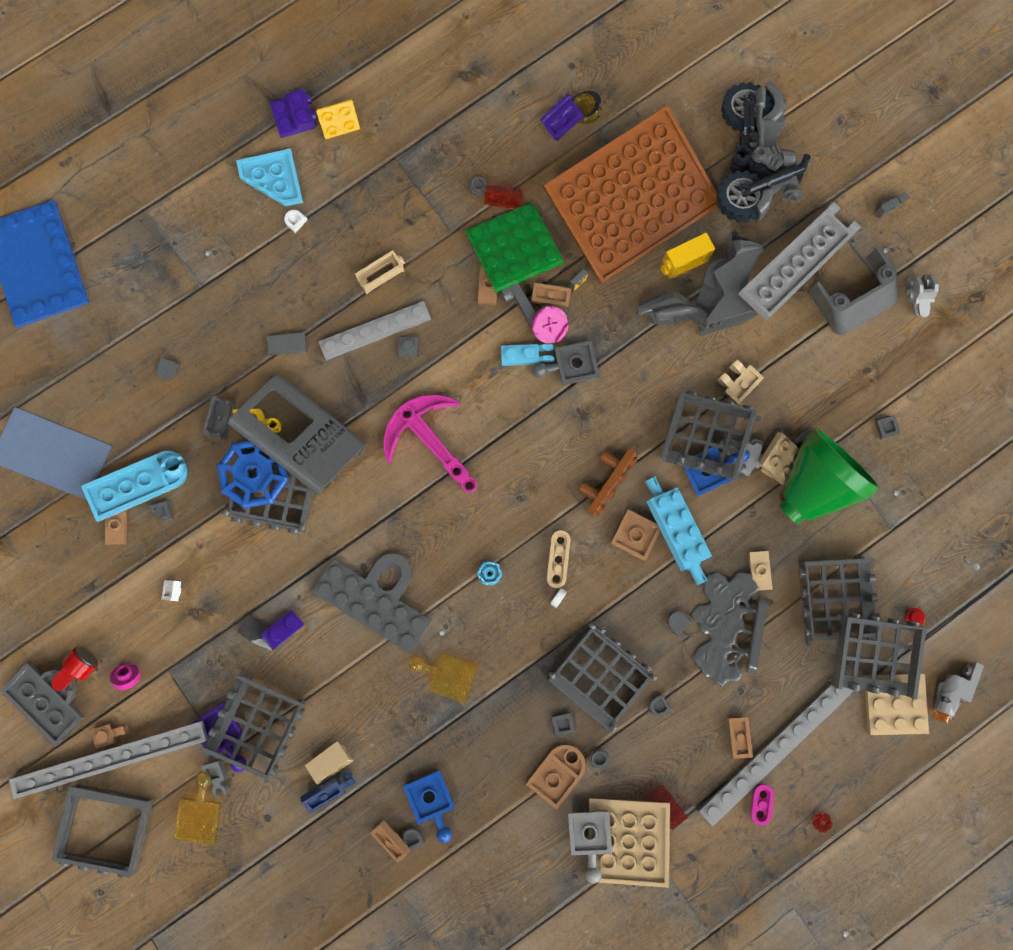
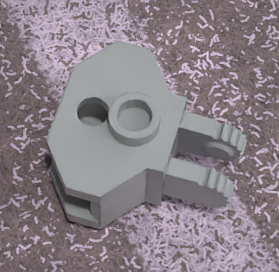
[905,274,939,318]

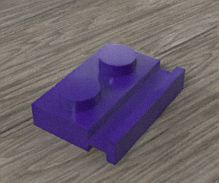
[540,94,585,141]

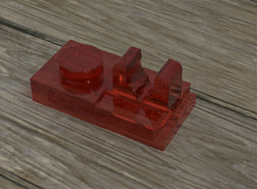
[484,185,523,209]

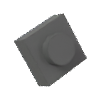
[399,337,418,357]

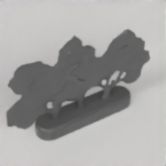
[690,572,768,687]

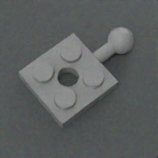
[568,811,612,884]

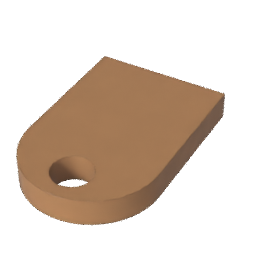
[525,744,586,810]

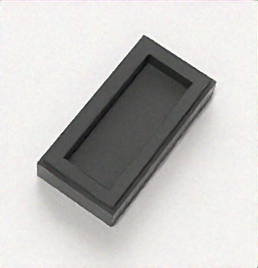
[267,332,307,356]

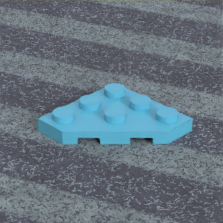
[236,148,303,207]

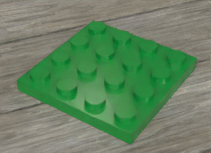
[465,202,564,293]

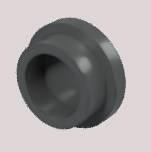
[470,177,488,195]
[589,748,609,769]

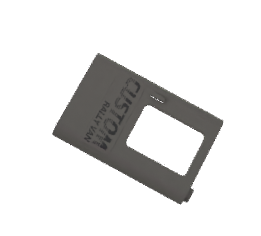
[228,374,368,495]

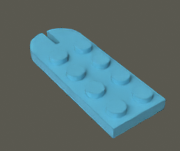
[81,451,188,522]

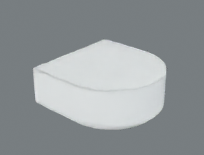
[284,210,308,233]
[550,588,567,608]

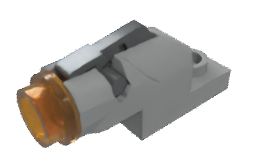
[933,662,984,724]

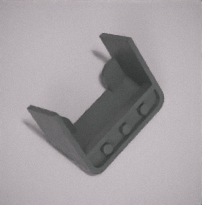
[808,246,899,335]

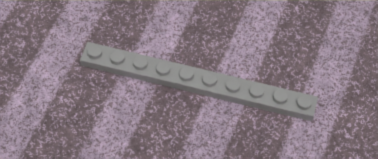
[698,682,854,827]
[9,721,208,799]

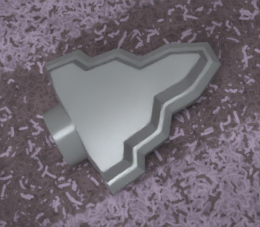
[719,439,764,476]

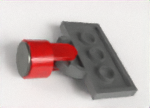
[0,647,98,747]

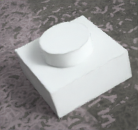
[161,580,181,601]

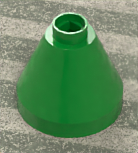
[779,427,880,524]

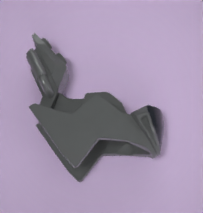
[636,234,764,335]

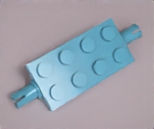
[645,476,712,586]

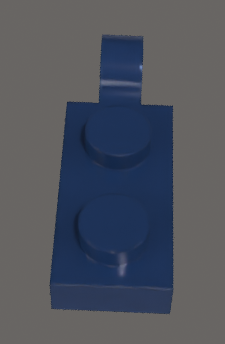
[300,769,355,813]

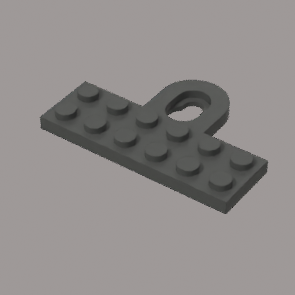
[312,554,432,654]

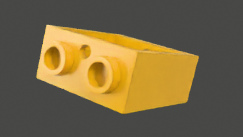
[660,232,715,280]

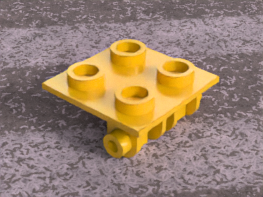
[316,99,360,139]

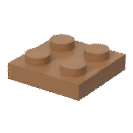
[610,510,661,562]

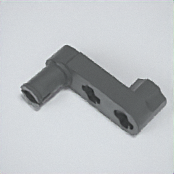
[499,283,552,328]

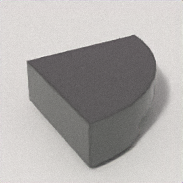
[148,500,173,520]

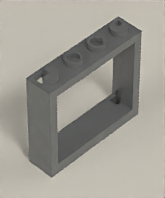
[51,784,154,878]

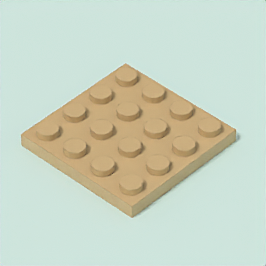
[588,798,670,888]

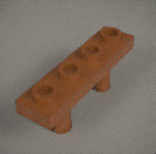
[579,448,637,519]

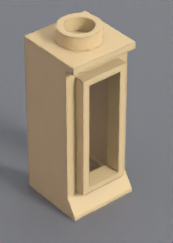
[355,250,405,294]

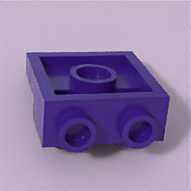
[269,89,317,138]

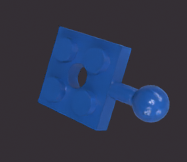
[684,447,750,496]
[403,770,455,843]

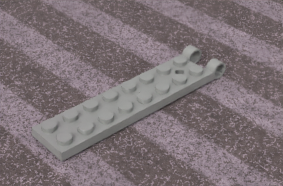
[738,202,861,321]

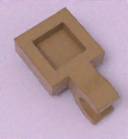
[91,723,129,749]

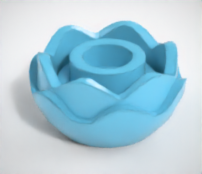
[477,561,502,585]

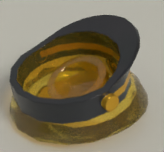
[572,91,602,124]

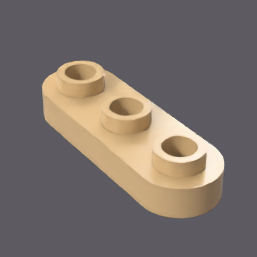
[547,530,571,589]

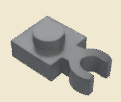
[875,192,910,219]
[201,759,229,797]

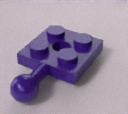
[191,702,247,772]

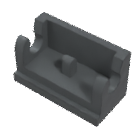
[202,396,236,440]

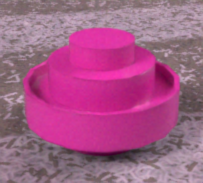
[109,663,141,690]

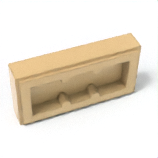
[748,551,773,591]

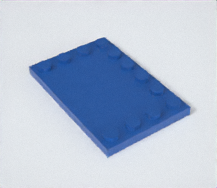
[0,200,90,328]

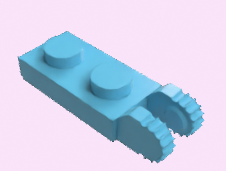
[501,344,554,366]

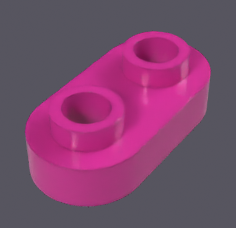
[750,784,774,826]

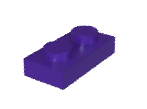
[260,610,304,650]

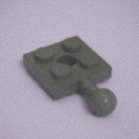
[532,341,599,386]

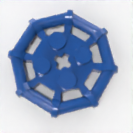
[216,440,290,509]

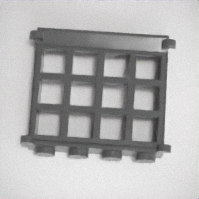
[661,391,761,481]
[221,449,314,535]
[798,556,883,645]
[828,612,927,700]
[547,622,658,732]
[200,674,306,783]

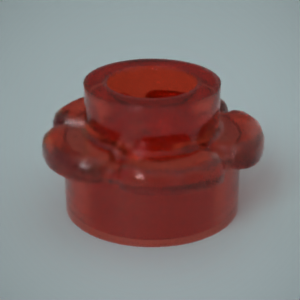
[813,813,833,833]

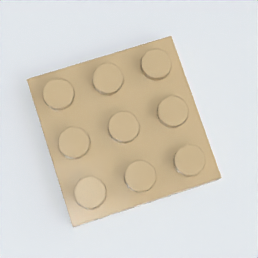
[864,674,929,735]

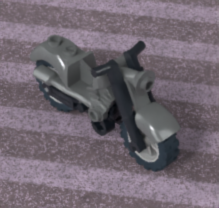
[716,81,811,223]

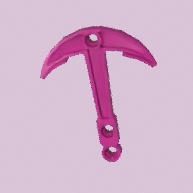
[384,395,477,493]

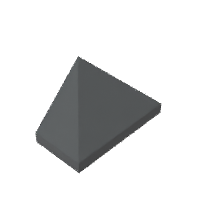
[237,615,272,651]

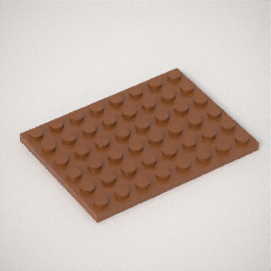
[542,105,718,283]

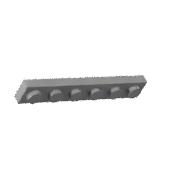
[319,301,431,360]

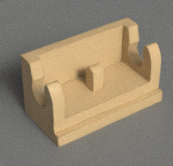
[305,741,354,785]

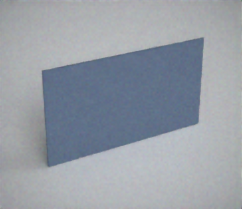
[0,407,112,500]

